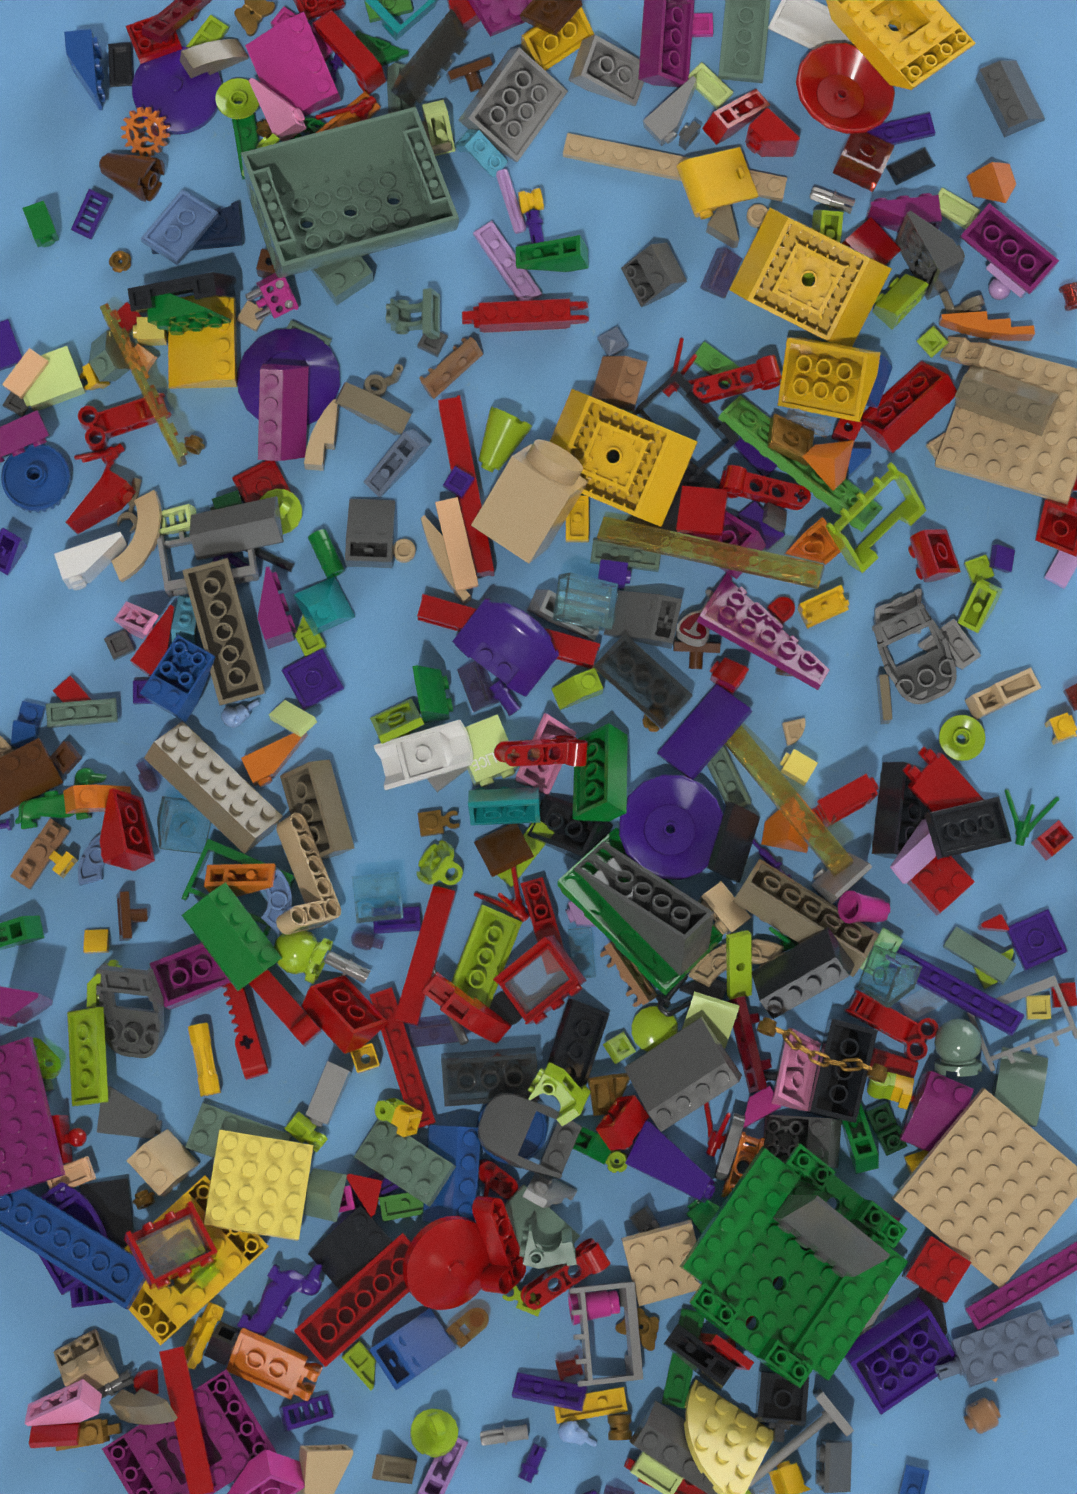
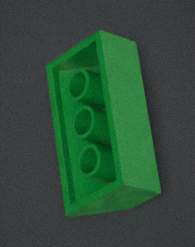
[573,723,628,821]
[181,882,282,991]

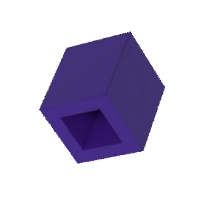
[597,559,632,590]

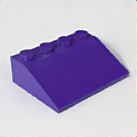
[844,1297,956,1415]

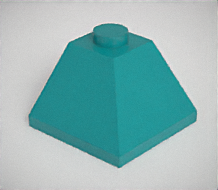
[293,576,355,636]

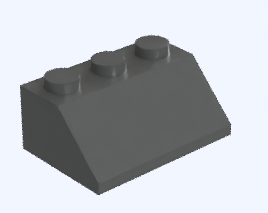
[975,61,1045,138]

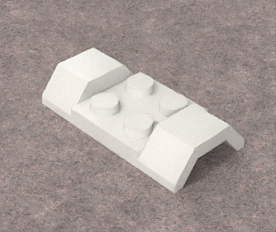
[374,720,473,790]

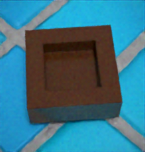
[50,741,82,774]

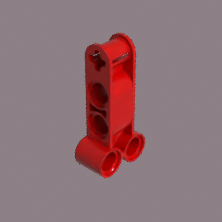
[692,355,782,404]
[78,393,172,452]
[719,465,811,511]
[494,735,588,767]
[844,990,939,1061]
[520,1238,610,1310]

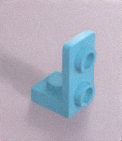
[454,129,508,177]
[171,596,197,645]

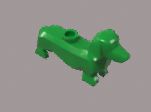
[15,768,107,830]

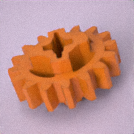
[121,107,171,156]

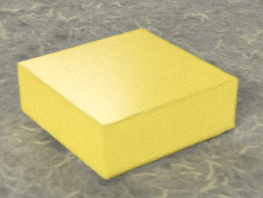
[1025,995,1051,1020]

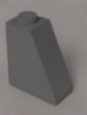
[97,1086,162,1139]

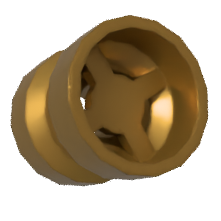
[607,1414,632,1440]

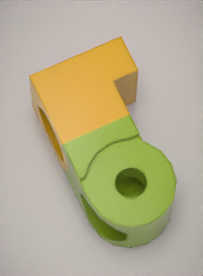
[867,1072,914,1110]
[374,1098,423,1137]

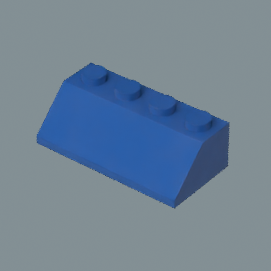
[422,1125,480,1222]

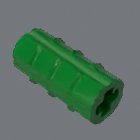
[307,529,345,579]

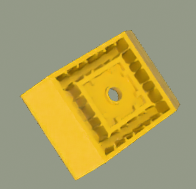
[826,0,976,90]
[729,208,892,347]
[550,389,698,527]
[124,1175,269,1346]

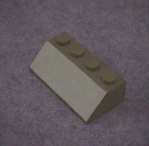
[955,365,1059,436]
[280,759,355,860]

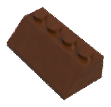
[0,738,64,816]

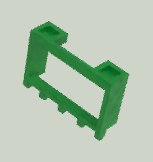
[181,839,295,936]

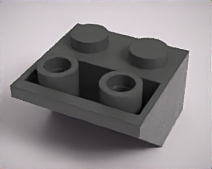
[621,243,687,307]
[815,1439,852,1493]

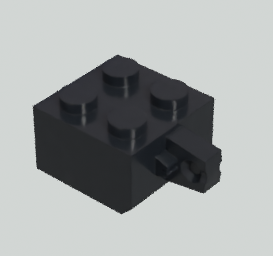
[755,1371,809,1442]

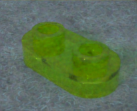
[33,1038,61,1079]

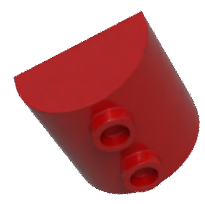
[908,529,961,582]

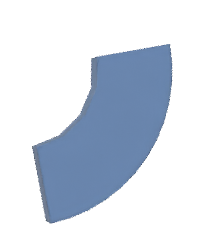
[78,833,105,886]
[262,868,292,935]

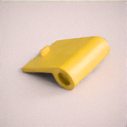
[676,147,758,220]

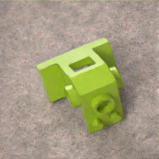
[528,1062,591,1127]

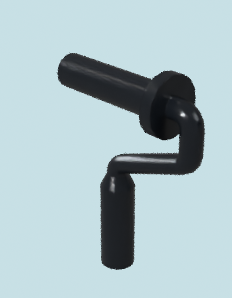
[656,975,691,1017]

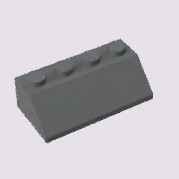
[629,1400,717,1494]

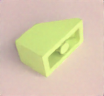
[422,100,455,156]

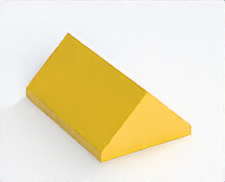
[521,7,595,71]

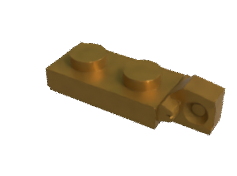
[56,1418,122,1451]

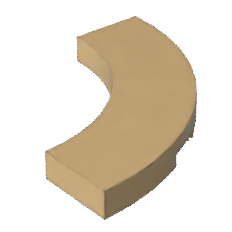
[111,490,162,582]
[689,939,784,987]

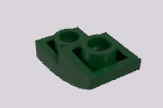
[865,1100,908,1156]

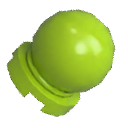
[274,930,333,985]

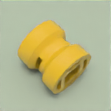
[517,188,544,214]

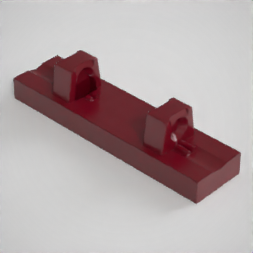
[142,0,212,44]
[726,996,772,1093]

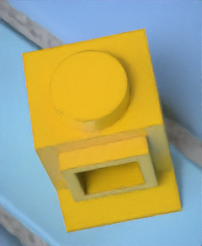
[1045,712,1077,745]
[768,1460,812,1494]

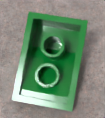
[412,665,453,723]

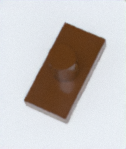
[446,56,493,93]
[673,640,720,669]
[116,891,148,941]

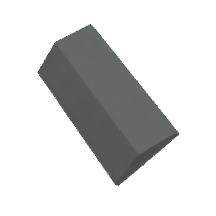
[189,497,284,560]

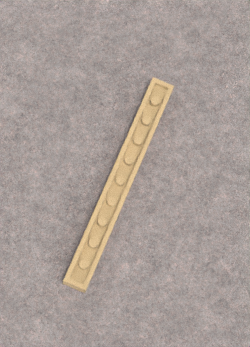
[563,133,787,202]

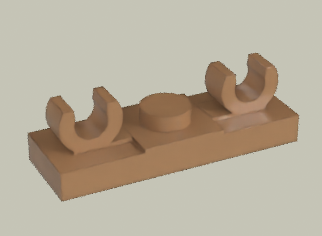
[419,337,483,399]
[10,818,70,890]
[600,941,657,1007]

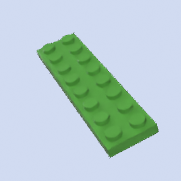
[718,395,883,532]

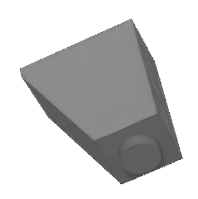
[306,1061,352,1127]

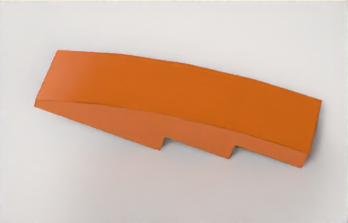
[939,311,1035,341]

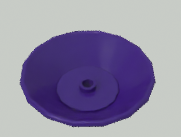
[237,328,340,425]
[619,775,723,880]

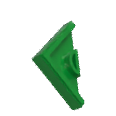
[355,30,409,66]

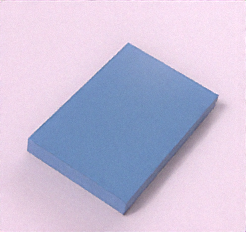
[141,189,219,265]

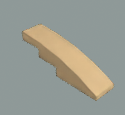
[421,515,471,605]

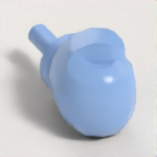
[221,700,260,728]
[558,1421,597,1447]

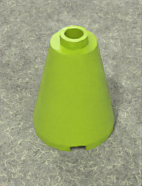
[478,406,532,473]

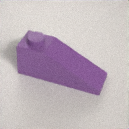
[417,1438,468,1494]

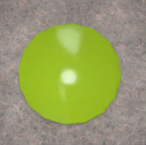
[631,1006,678,1052]

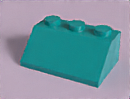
[468,786,540,826]

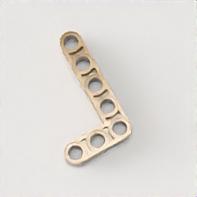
[276,813,341,934]

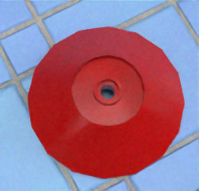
[796,43,895,134]

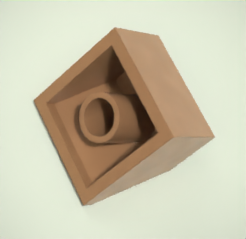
[591,356,647,411]

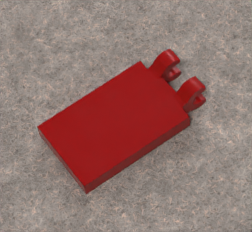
[902,746,984,812]

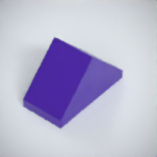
[0,528,28,576]

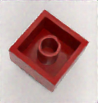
[907,856,975,916]
[902,1236,972,1303]

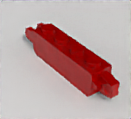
[462,299,589,333]

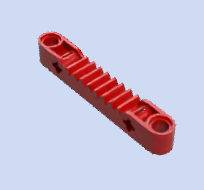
[222,983,269,1080]

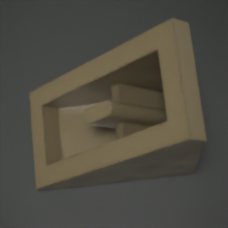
[706,205,739,248]

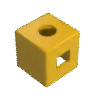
[350,1043,380,1074]

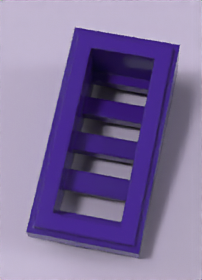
[71,189,112,240]
[70,1282,114,1308]
[279,1394,334,1432]

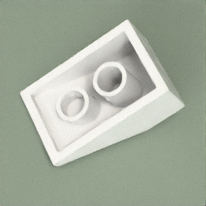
[54,531,127,590]

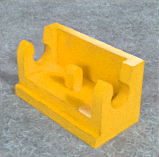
[797,585,849,629]

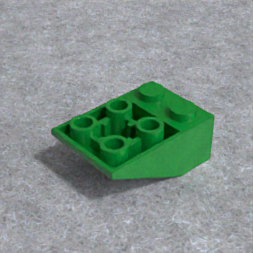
[148,293,231,335]

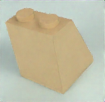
[126,1129,200,1197]

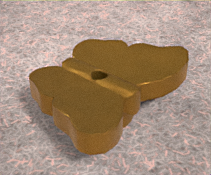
[234,0,275,37]
[615,1308,659,1351]

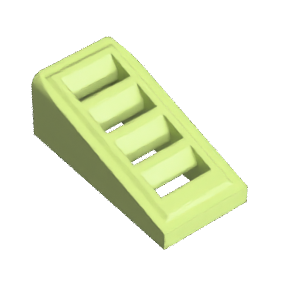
[159,504,197,535]

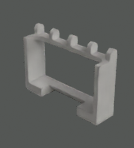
[157,531,259,597]
[967,975,1077,1072]
[569,1282,643,1387]

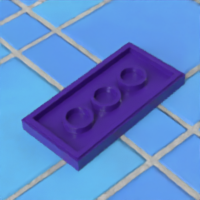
[657,684,752,780]

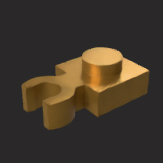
[417,810,459,837]

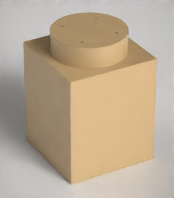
[471,439,589,564]

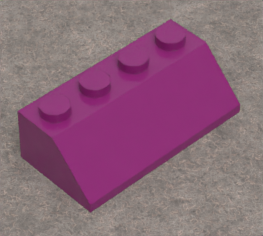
[638,0,694,87]
[960,203,1059,294]
[258,364,309,461]
[0,410,50,463]
[0,986,53,1027]

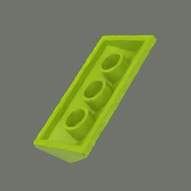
[451,905,522,1007]

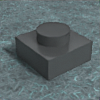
[678,121,701,150]

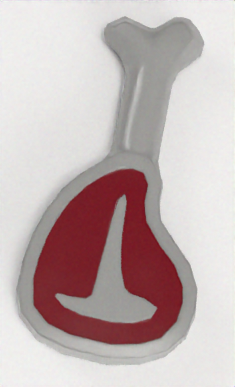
[676,590,714,647]

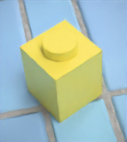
[133,317,167,346]
[780,749,818,786]

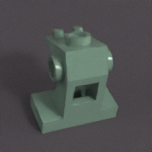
[386,288,440,339]
[519,1224,577,1269]

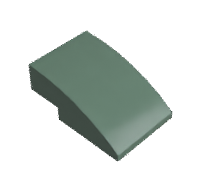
[991,1047,1048,1127]
[505,1184,580,1270]

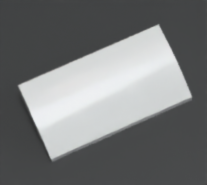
[768,0,855,50]

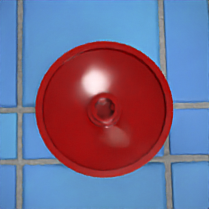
[403,1216,492,1310]

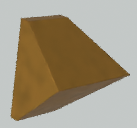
[588,1073,630,1116]

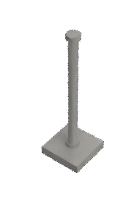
[747,1388,854,1490]

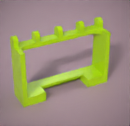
[825,462,927,573]

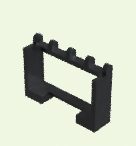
[127,272,237,314]
[631,371,739,484]

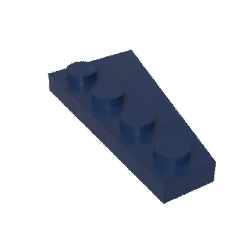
[151,201,243,254]

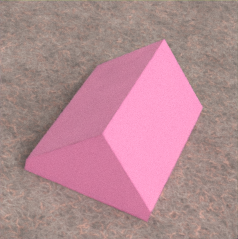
[516,713,576,795]
[771,1028,821,1111]

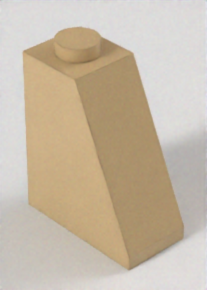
[297,1444,353,1494]

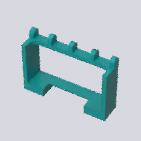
[365,0,438,41]

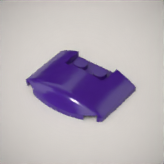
[452,598,559,697]
[39,1182,107,1295]

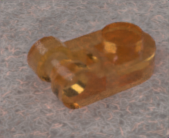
[446,1307,489,1349]

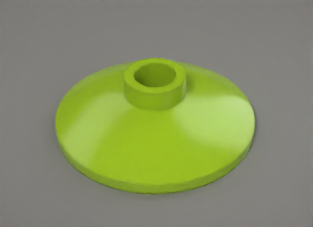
[215,78,259,119]
[939,715,986,761]

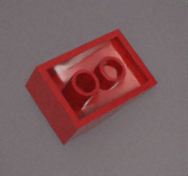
[99,788,155,871]

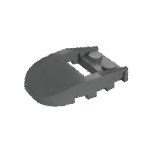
[872,603,957,704]
[96,963,164,1058]
[478,1093,582,1179]

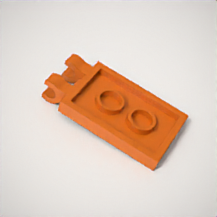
[226,1328,323,1401]

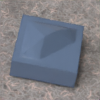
[597,327,628,356]

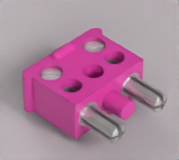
[245,272,299,321]

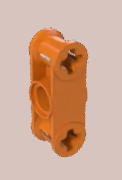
[721,1131,765,1198]

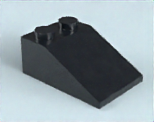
[527,794,613,861]
[308,1205,393,1289]

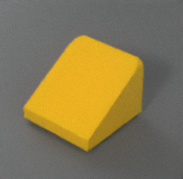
[83,929,109,954]

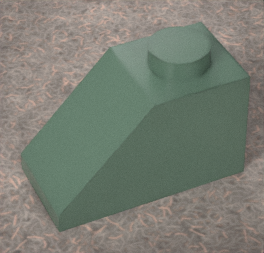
[89,331,131,382]

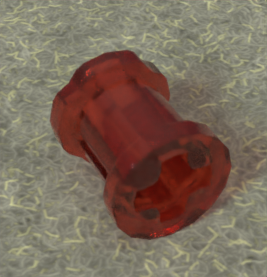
[1059,282,1077,311]
[555,1354,584,1381]

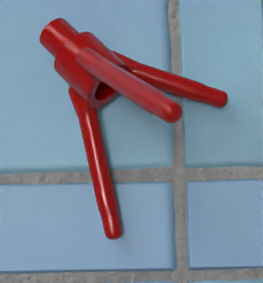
[315,96,377,121]
[663,338,709,397]
[74,443,125,477]
[474,866,529,922]
[704,1102,731,1157]

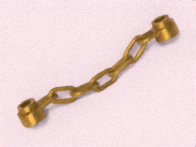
[757,1017,888,1083]

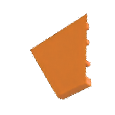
[966,162,1016,203]
[802,440,854,491]
[785,517,841,565]
[761,796,811,853]

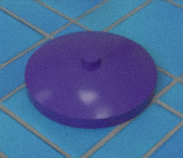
[132,46,222,135]

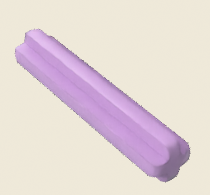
[496,169,526,234]

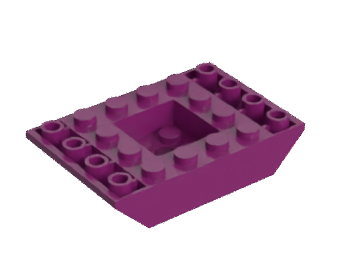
[102,1369,277,1494]

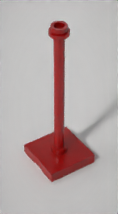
[698,1276,780,1370]

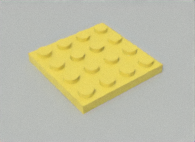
[203,1130,314,1241]

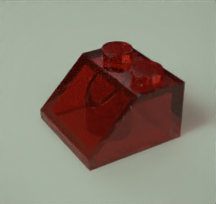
[833,132,894,192]

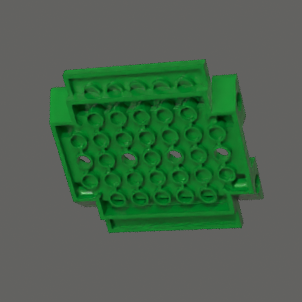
[679,1143,908,1388]

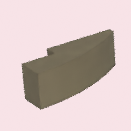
[180,39,248,78]
[335,382,411,435]
[109,1388,178,1425]

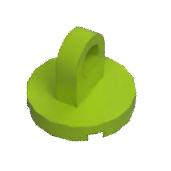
[260,489,302,534]
[416,840,463,885]
[410,1408,458,1458]

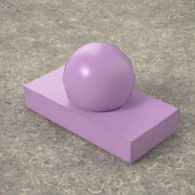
[986,263,1027,300]

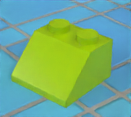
[872,274,929,330]

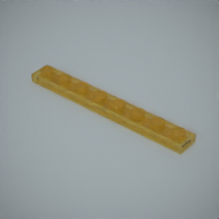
[100,303,188,467]
[725,725,853,876]

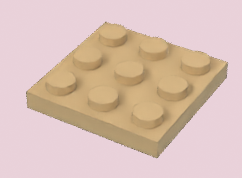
[621,1220,701,1306]

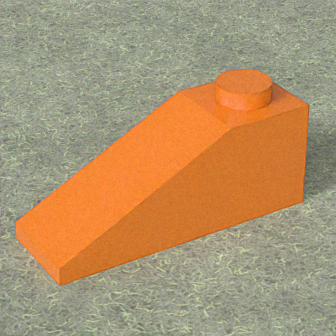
[241,733,308,787]
[63,784,131,814]
[204,863,276,897]

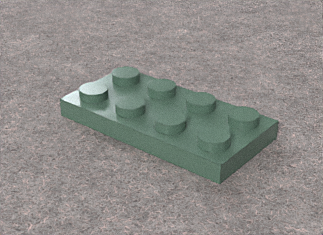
[718,0,770,83]
[186,1102,292,1158]
[354,1119,456,1207]

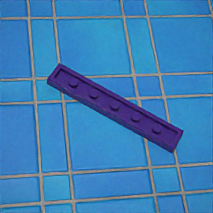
[888,947,1024,1036]

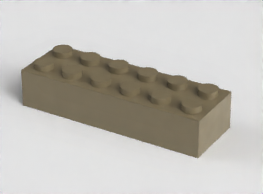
[182,558,266,706]
[144,721,283,854]
[733,859,879,977]

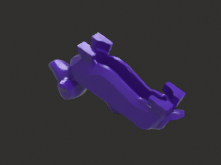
[237,1264,322,1337]

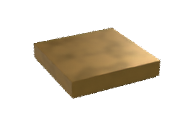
[768,413,814,466]

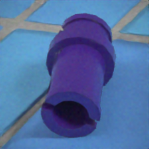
[525,210,545,244]
[489,680,521,716]
[517,1443,547,1483]

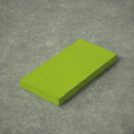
[67,1007,108,1106]

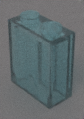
[553,572,618,631]

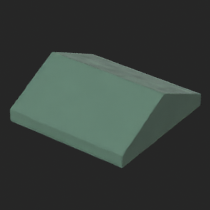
[303,1168,347,1222]

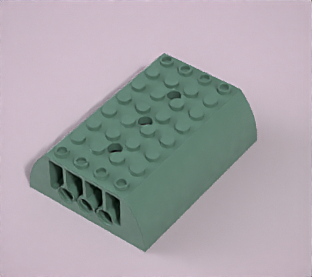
[241,107,459,278]

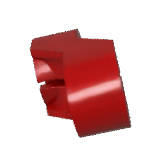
[478,1159,518,1199]

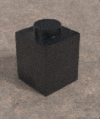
[204,1321,241,1366]

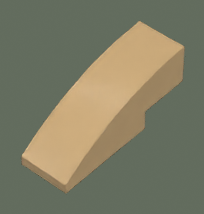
[304,399,339,471]
[964,668,1041,720]

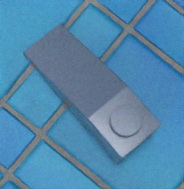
[364,429,430,498]

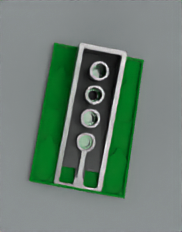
[557,827,723,995]

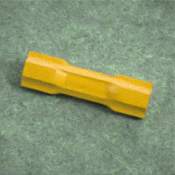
[188,1023,221,1097]

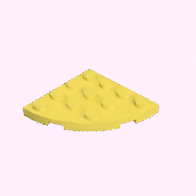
[684,1380,773,1494]

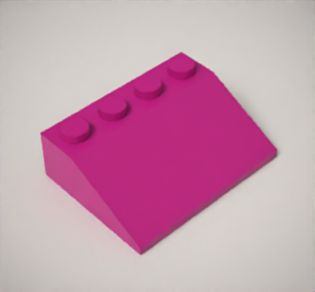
[245,12,341,116]

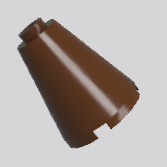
[99,152,165,202]

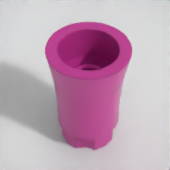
[838,891,890,923]
[568,1290,620,1326]

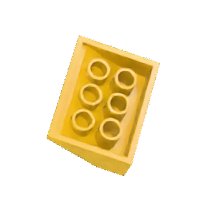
[168,295,237,389]
[777,337,881,422]

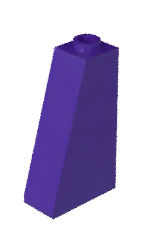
[625,1121,715,1203]

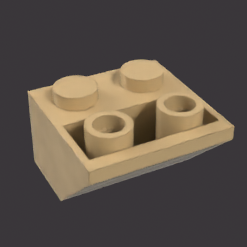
[698,881,751,935]
[53,1329,119,1390]

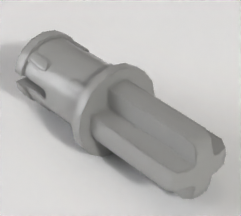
[810,186,855,214]
[324,951,371,984]
[480,1424,529,1446]

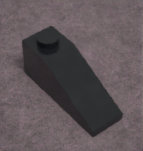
[664,1324,737,1391]

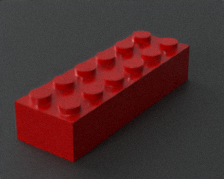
[294,1233,411,1367]

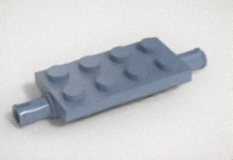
[935,1309,1074,1388]

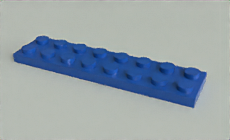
[0,1188,153,1309]

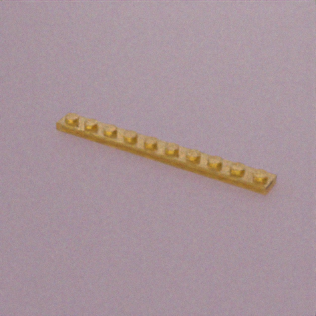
[597,516,825,589]

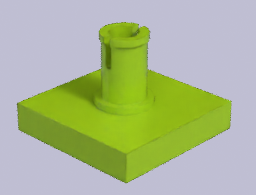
[370,698,424,744]

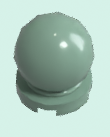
[934,1019,982,1077]

